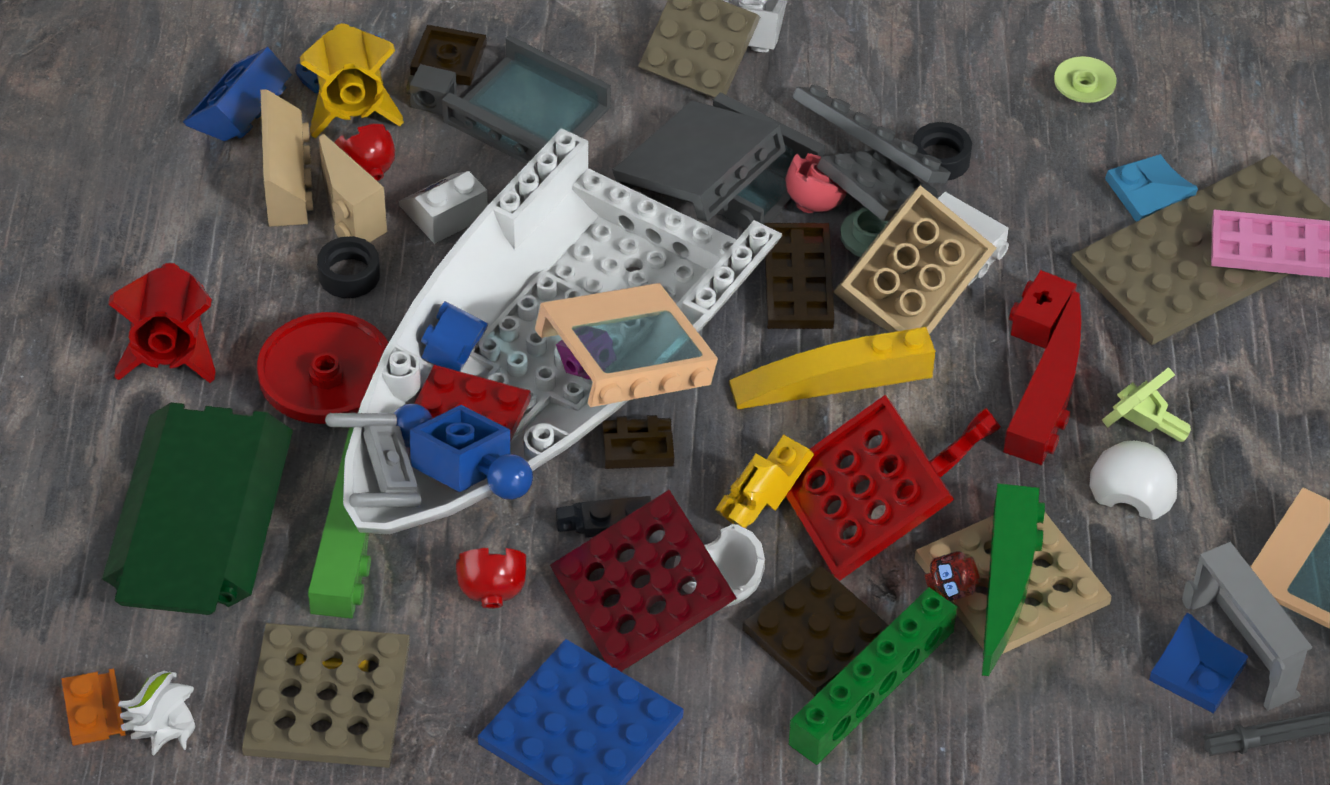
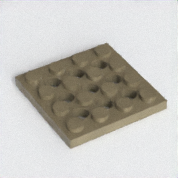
[242,623,410,768]

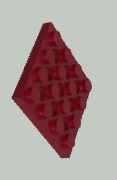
[550,490,737,672]

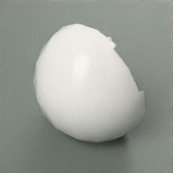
[1089,440,1177,520]
[674,524,765,608]

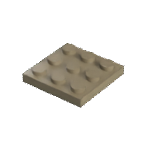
[638,0,761,99]

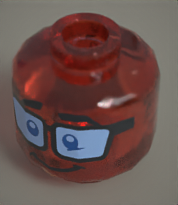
[925,551,981,602]

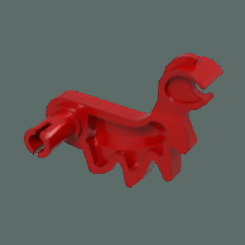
[884,408,1001,499]

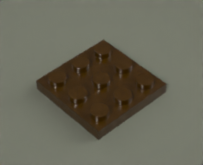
[742,565,889,696]

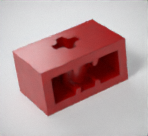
[1009,270,1077,349]

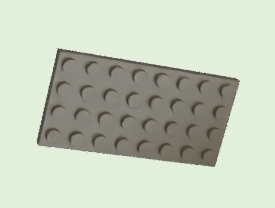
[1071,154,1330,345]

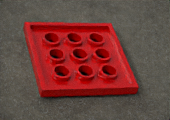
[786,395,955,581]

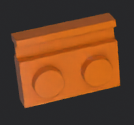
[61,668,126,746]

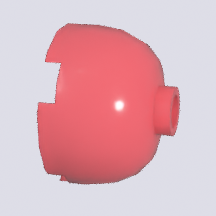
[785,153,847,213]

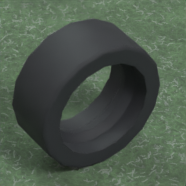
[912,122,973,180]
[317,236,380,298]

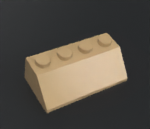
[260,89,313,227]

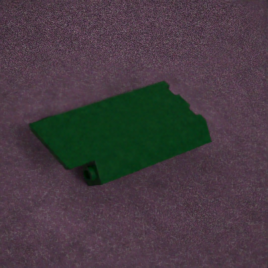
[102,402,293,615]

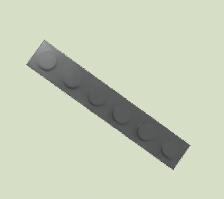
[792,84,951,184]

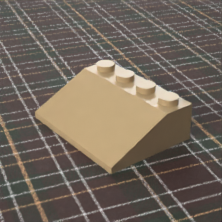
[833,185,997,334]

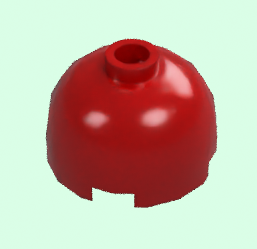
[334,124,396,181]
[456,548,526,609]

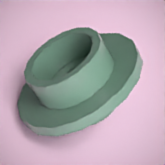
[840,208,889,257]

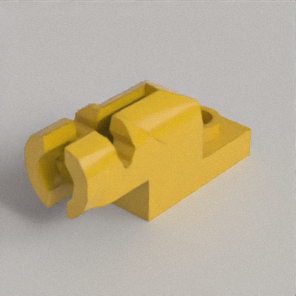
[715,434,814,529]

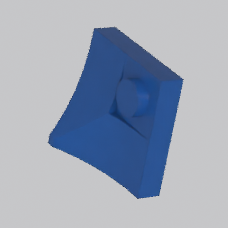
[1149,613,1248,714]

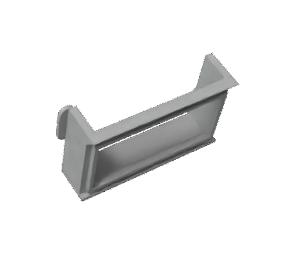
[1182,541,1312,711]

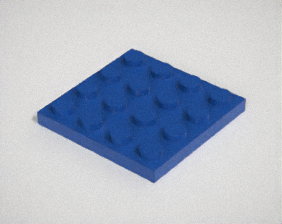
[478,639,684,785]

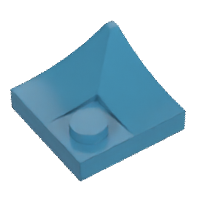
[1105,154,1198,222]

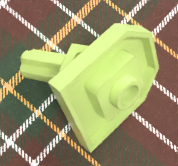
[1102,367,1191,442]

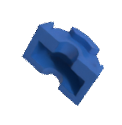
[421,301,488,372]

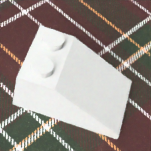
[723,0,787,52]

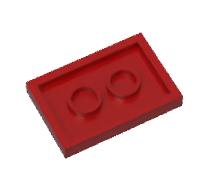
[414,365,531,442]

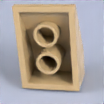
[319,134,387,242]

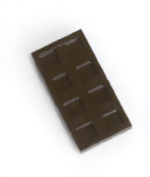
[764,223,834,329]

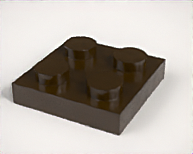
[410,25,487,86]

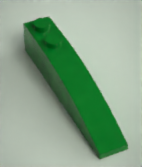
[982,483,1045,676]

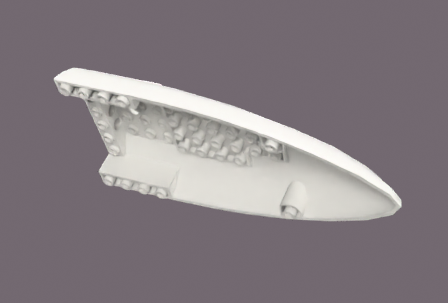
[343,128,782,535]

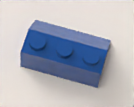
[183,47,292,141]

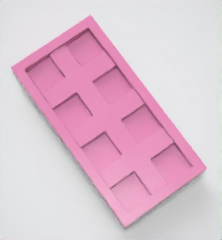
[1211,210,1330,278]

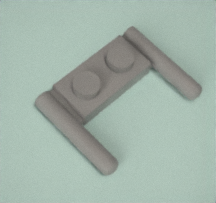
[325,413,421,507]

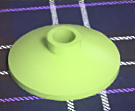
[1054,56,1117,103]

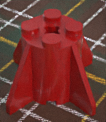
[108,263,216,383]

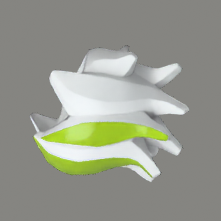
[118,671,195,756]

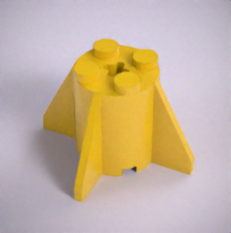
[299,23,404,138]

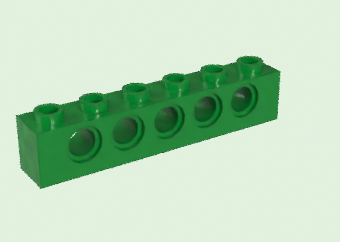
[788,587,957,765]

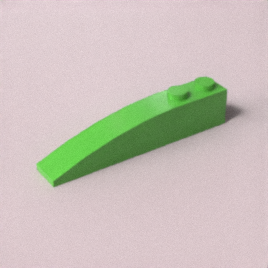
[308,428,371,619]

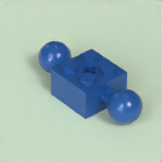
[393,404,533,500]

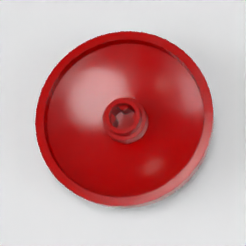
[257,312,389,424]

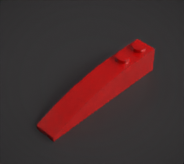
[1003,291,1082,466]

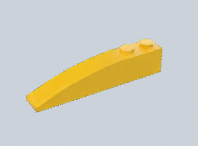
[729,327,936,410]

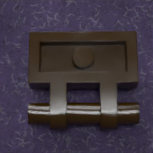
[603,415,674,469]

